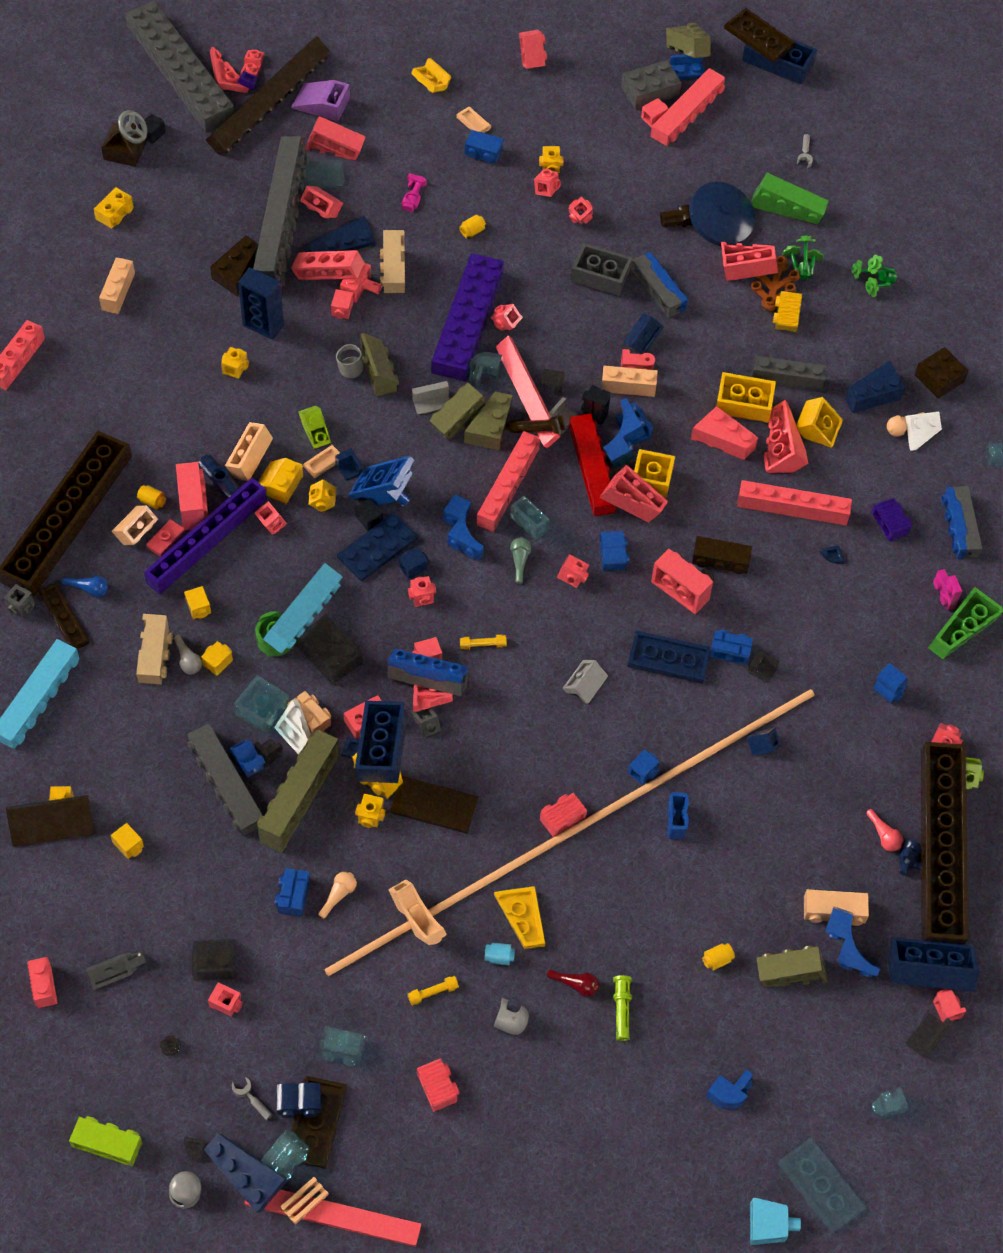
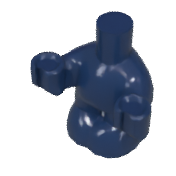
[899,840,921,875]

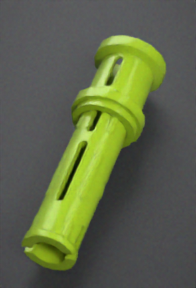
[613,975,632,1041]

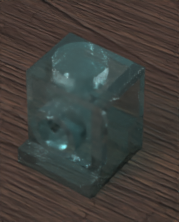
[985,442,1003,467]
[872,1087,908,1119]

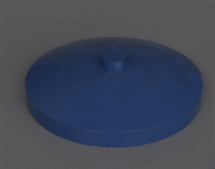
[689,182,755,246]

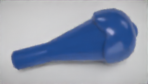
[62,575,108,597]

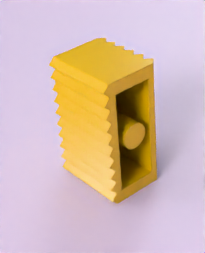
[773,291,802,332]

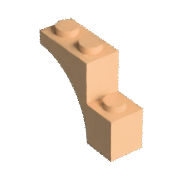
[388,880,447,945]

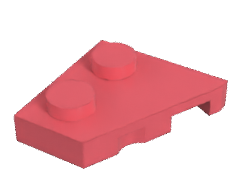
[413,685,453,712]

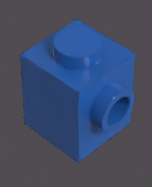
[628,750,659,785]

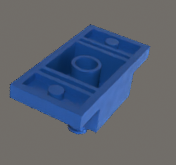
[348,455,415,506]

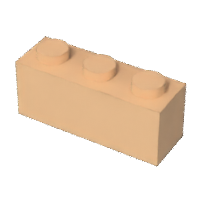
[99,257,135,314]
[601,366,657,397]
[225,422,273,481]
[804,889,869,926]

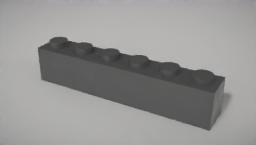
[187,724,262,837]

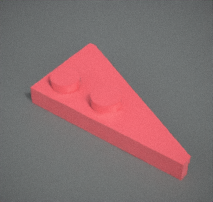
[210,47,249,93]

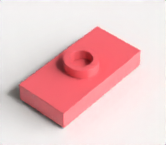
[146,519,185,557]

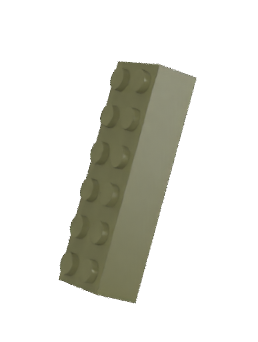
[257,729,340,853]

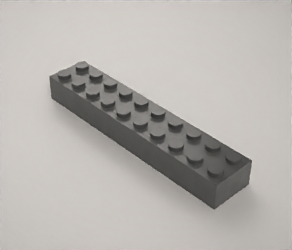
[125,1,235,132]
[253,136,309,291]

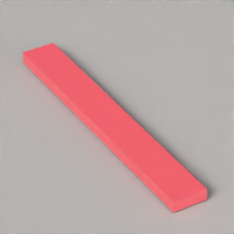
[496,336,561,448]
[244,1190,421,1247]

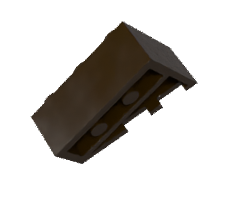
[210,235,258,297]

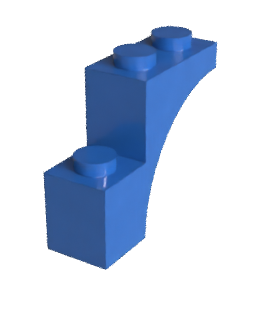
[603,398,646,468]
[443,494,484,561]
[825,906,880,978]

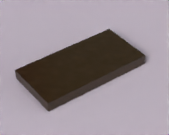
[724,8,795,63]
[390,776,479,834]
[6,795,95,846]
[284,1076,347,1169]

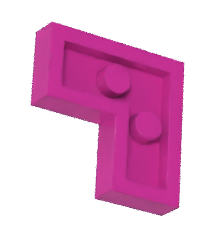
[933,569,962,611]

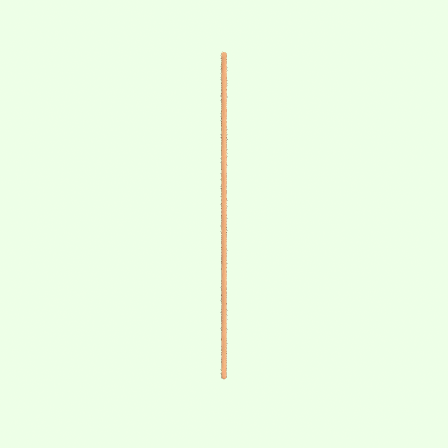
[324,689,814,977]

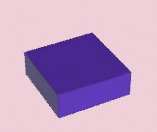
[238,71,258,90]

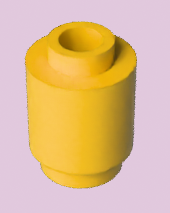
[459,215,486,238]
[137,485,166,510]
[702,943,735,971]

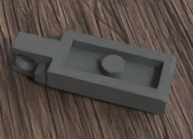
[86,951,146,990]

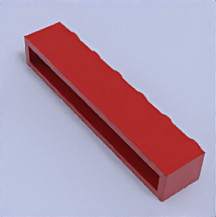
[569,414,616,516]

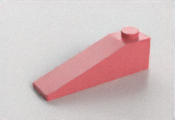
[764,400,808,473]

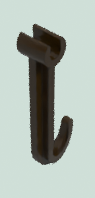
[506,415,566,434]

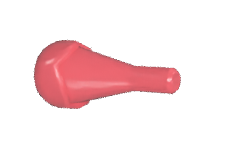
[866,809,904,852]

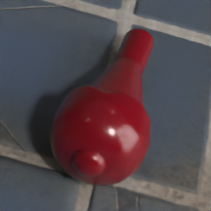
[547,970,599,997]

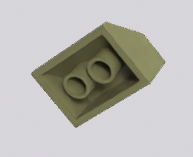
[361,333,399,397]

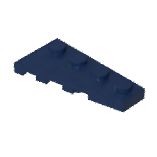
[304,216,375,252]
[204,1134,289,1213]

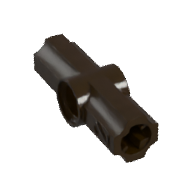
[660,205,693,228]

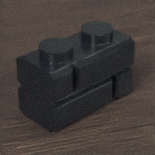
[581,385,611,426]

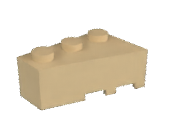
[380,230,405,293]

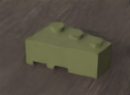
[666,23,711,58]
[429,383,487,440]
[757,946,828,987]

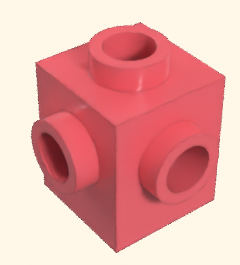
[534,169,561,197]
[569,197,593,225]
[490,304,523,331]
[557,554,589,588]
[408,576,436,607]
[932,723,963,744]

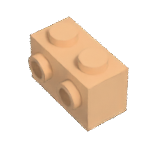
[112,505,158,545]

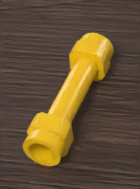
[460,634,507,650]
[407,976,459,1005]

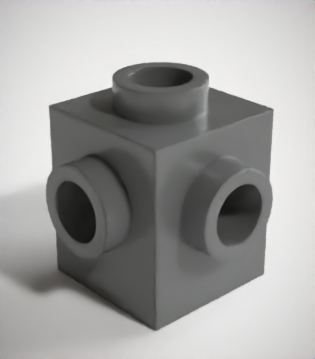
[4,584,35,618]

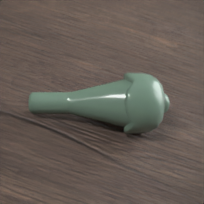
[510,537,532,584]

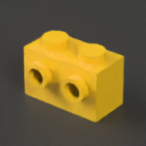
[94,187,134,229]

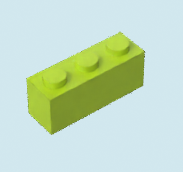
[69,1116,142,1167]

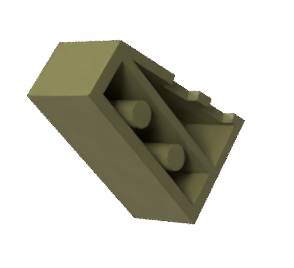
[464,392,513,451]

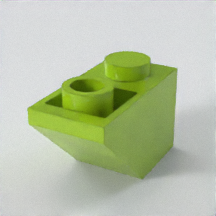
[298,406,331,449]

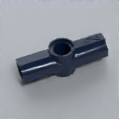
[198,455,240,499]

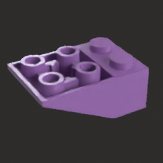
[291,80,350,122]

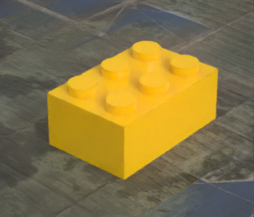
[716,372,776,423]

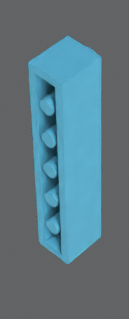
[263,563,343,654]
[0,639,79,749]

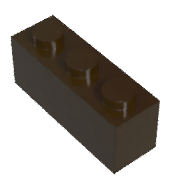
[692,536,752,574]

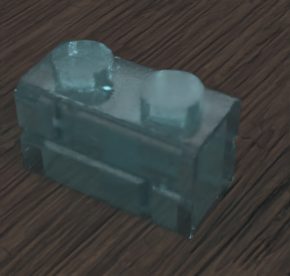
[510,496,550,540]
[318,1026,367,1066]
[261,1130,309,1179]

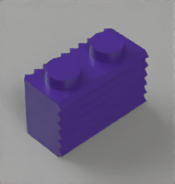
[871,498,912,542]

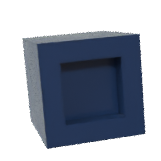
[335,448,362,481]
[747,727,781,755]

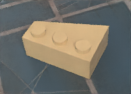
[136,614,173,685]

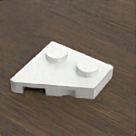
[905,412,942,451]
[274,699,311,754]

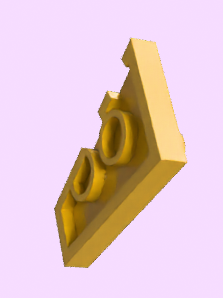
[494,886,545,949]

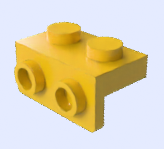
[411,58,451,93]

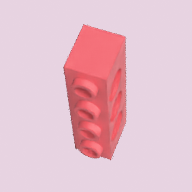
[291,250,365,280]
[0,320,45,390]

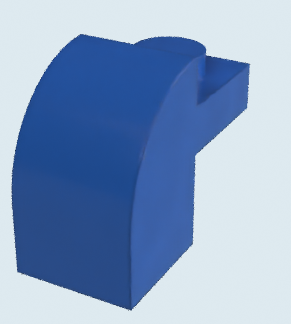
[229,739,266,778]
[706,1070,753,1110]

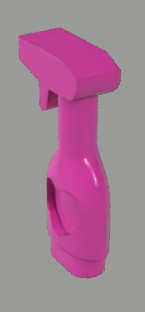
[401,173,426,212]

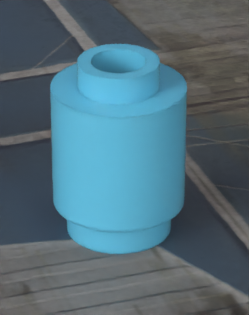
[485,943,515,965]

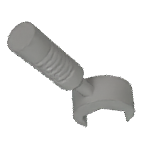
[797,134,813,168]
[232,1077,273,1120]

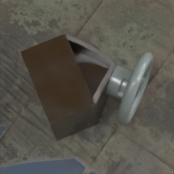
[101,110,147,167]

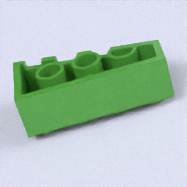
[751,173,828,224]
[928,587,1003,659]

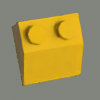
[797,397,843,448]
[258,458,303,504]

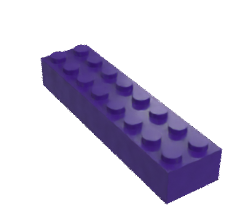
[431,253,504,382]

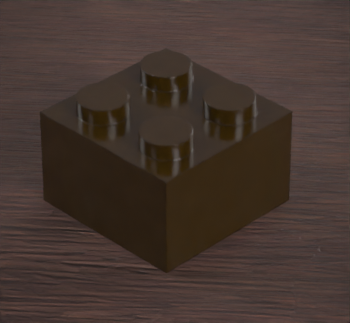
[915,347,969,399]

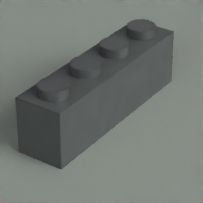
[752,356,827,392]

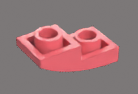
[241,50,264,77]

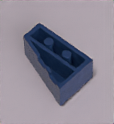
[845,360,905,413]

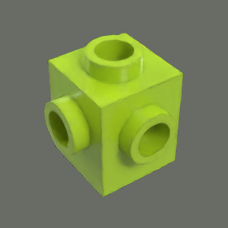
[966,757,984,789]

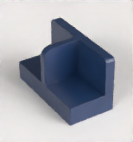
[624,313,665,354]

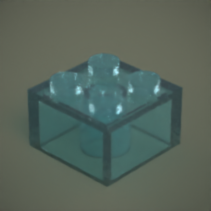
[233,675,290,735]

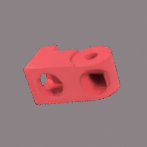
[621,349,655,370]

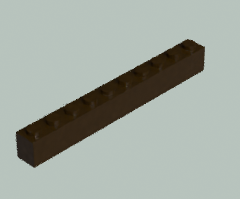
[205,36,330,155]

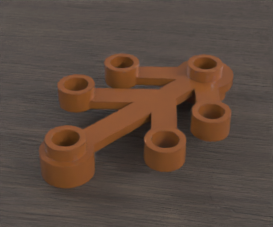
[751,256,800,311]

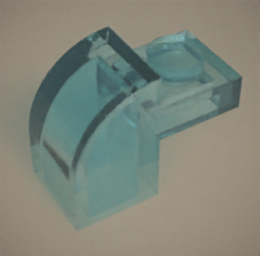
[469,352,502,390]

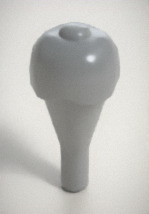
[174,635,203,675]

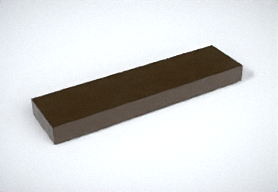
[38,583,90,649]

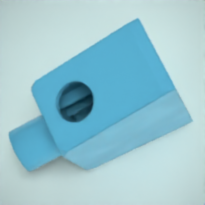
[750,1198,801,1245]

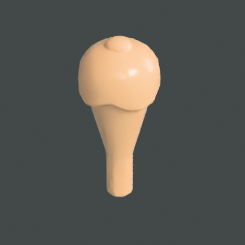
[887,412,924,437]
[318,872,357,919]

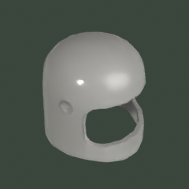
[336,344,364,379]
[494,997,529,1035]
[169,1171,201,1209]

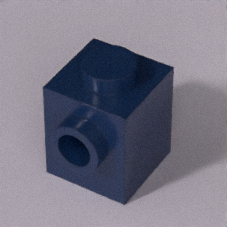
[398,547,429,580]

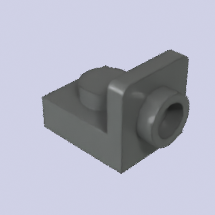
[411,708,441,738]

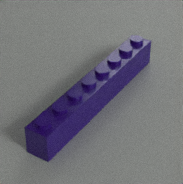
[144,478,267,595]

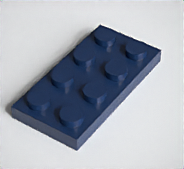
[337,513,418,582]
[627,631,711,683]

